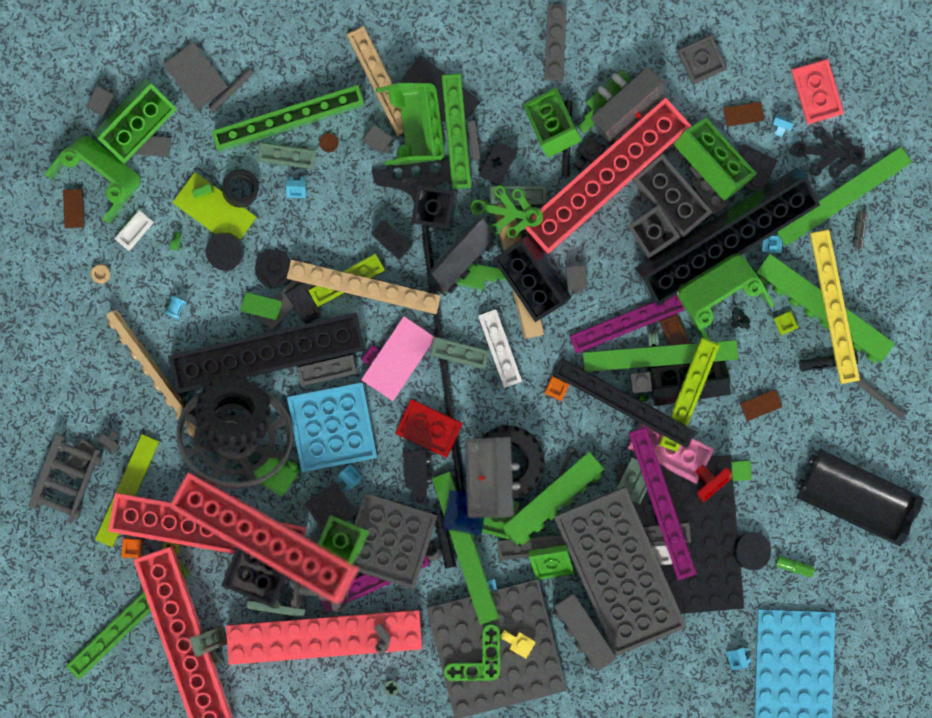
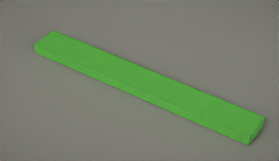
[776,147,912,247]
[583,340,738,371]
[432,472,499,625]
[66,560,191,680]

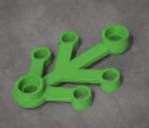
[471,185,543,238]

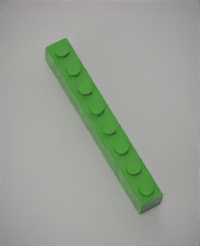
[211,85,365,152]
[755,254,895,363]

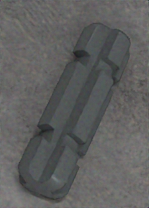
[853,211,868,249]

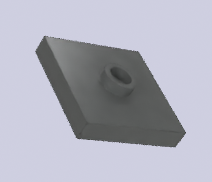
[677,34,727,86]

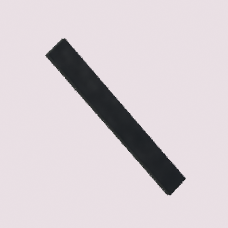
[553,358,697,448]

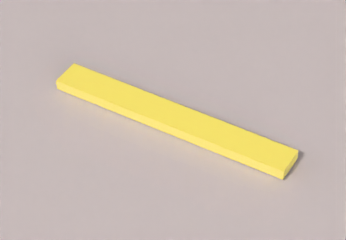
[809,229,860,384]

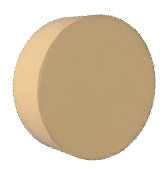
[91,264,111,284]

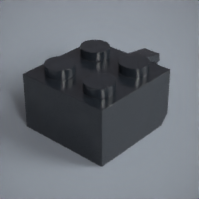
[402,450,433,504]

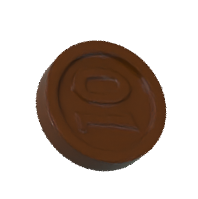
[319,133,339,153]

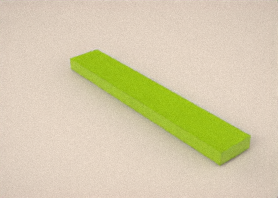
[659,337,720,452]
[95,434,160,547]

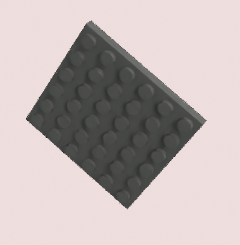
[426,578,567,718]

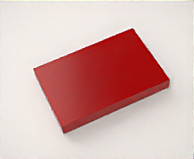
[395,399,463,458]

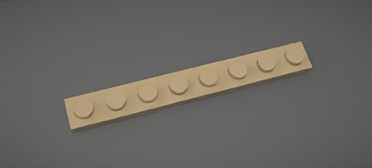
[287,260,441,314]
[106,310,203,438]

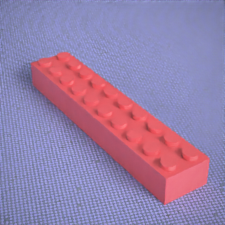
[524,98,691,255]
[170,473,359,603]
[108,493,307,554]
[133,545,233,718]
[226,609,422,665]

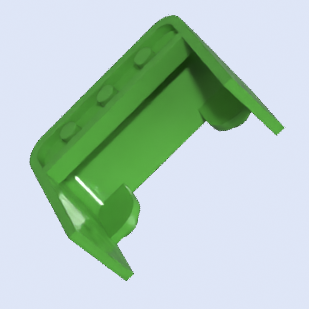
[375,83,445,165]
[45,136,141,224]
[677,254,774,340]

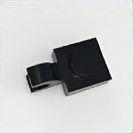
[574,136,605,170]

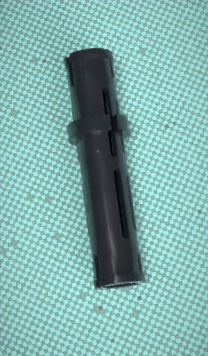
[799,352,858,372]
[432,510,457,569]

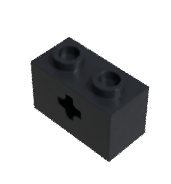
[477,141,517,186]
[371,220,412,261]

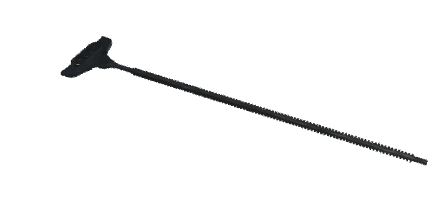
[371,160,472,534]

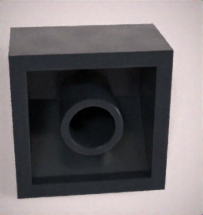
[411,185,458,232]

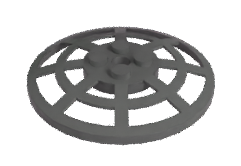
[176,387,293,488]

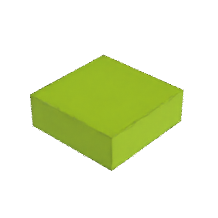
[773,311,799,336]

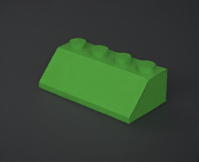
[92,79,177,164]
[674,118,757,201]

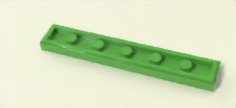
[441,73,471,190]

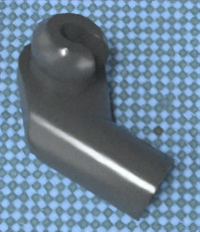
[373,623,391,653]

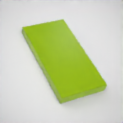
[172,172,257,240]

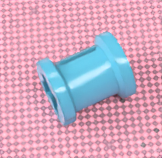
[163,295,187,319]

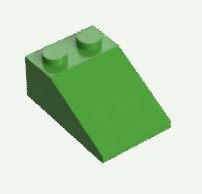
[523,87,582,158]

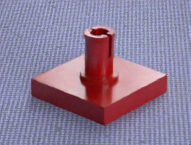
[695,464,732,503]

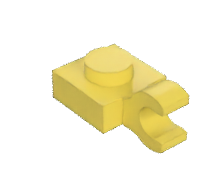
[500,630,536,658]

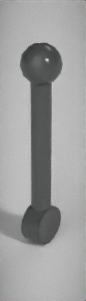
[554,447,575,481]

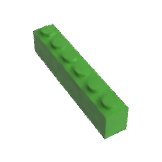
[501,452,604,546]

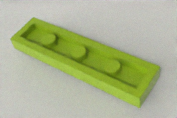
[308,254,385,307]

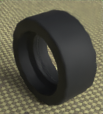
[222,169,259,208]

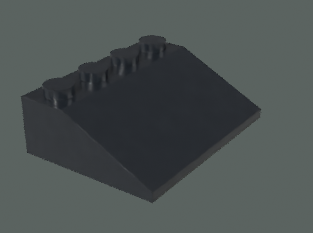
[221,529,308,608]

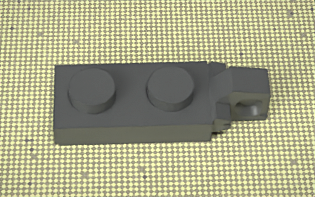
[688,166,729,215]

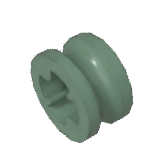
[647,329,659,347]

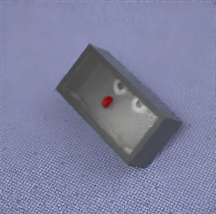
[591,67,668,146]
[465,438,520,517]

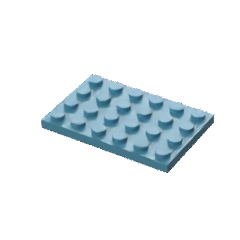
[754,609,835,718]

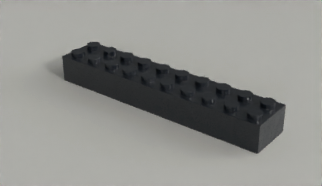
[634,167,820,306]
[168,312,366,394]

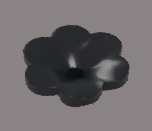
[731,309,751,329]

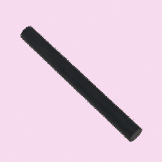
[562,100,573,177]

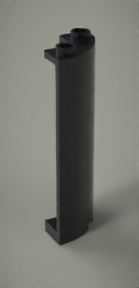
[796,448,924,547]

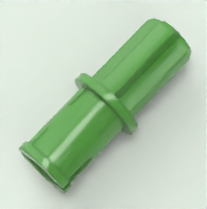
[775,555,815,578]

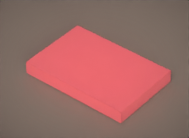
[791,59,844,125]

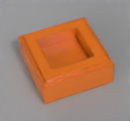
[544,376,569,401]
[121,538,143,558]

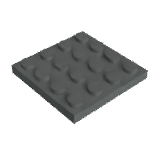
[353,493,437,590]

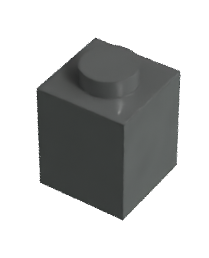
[86,86,116,117]
[363,125,394,155]
[565,265,587,294]
[629,372,652,394]

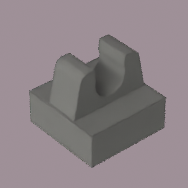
[98,430,119,455]

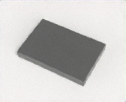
[163,42,228,111]

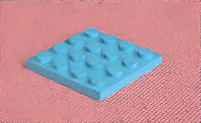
[287,382,377,472]

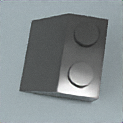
[628,205,680,258]

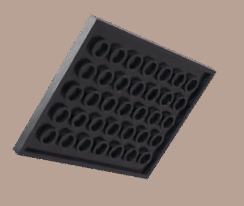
[616,455,744,614]

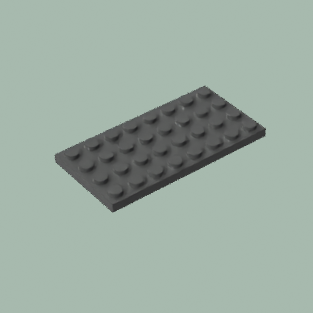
[554,486,687,656]

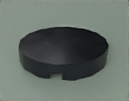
[206,232,244,271]
[255,250,291,288]
[734,532,771,571]

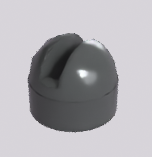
[426,544,441,561]

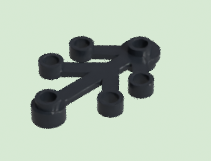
[791,127,865,179]

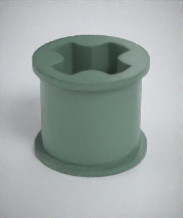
[384,680,399,696]

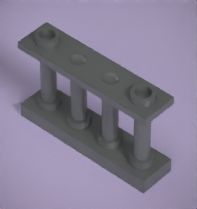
[28,434,103,523]

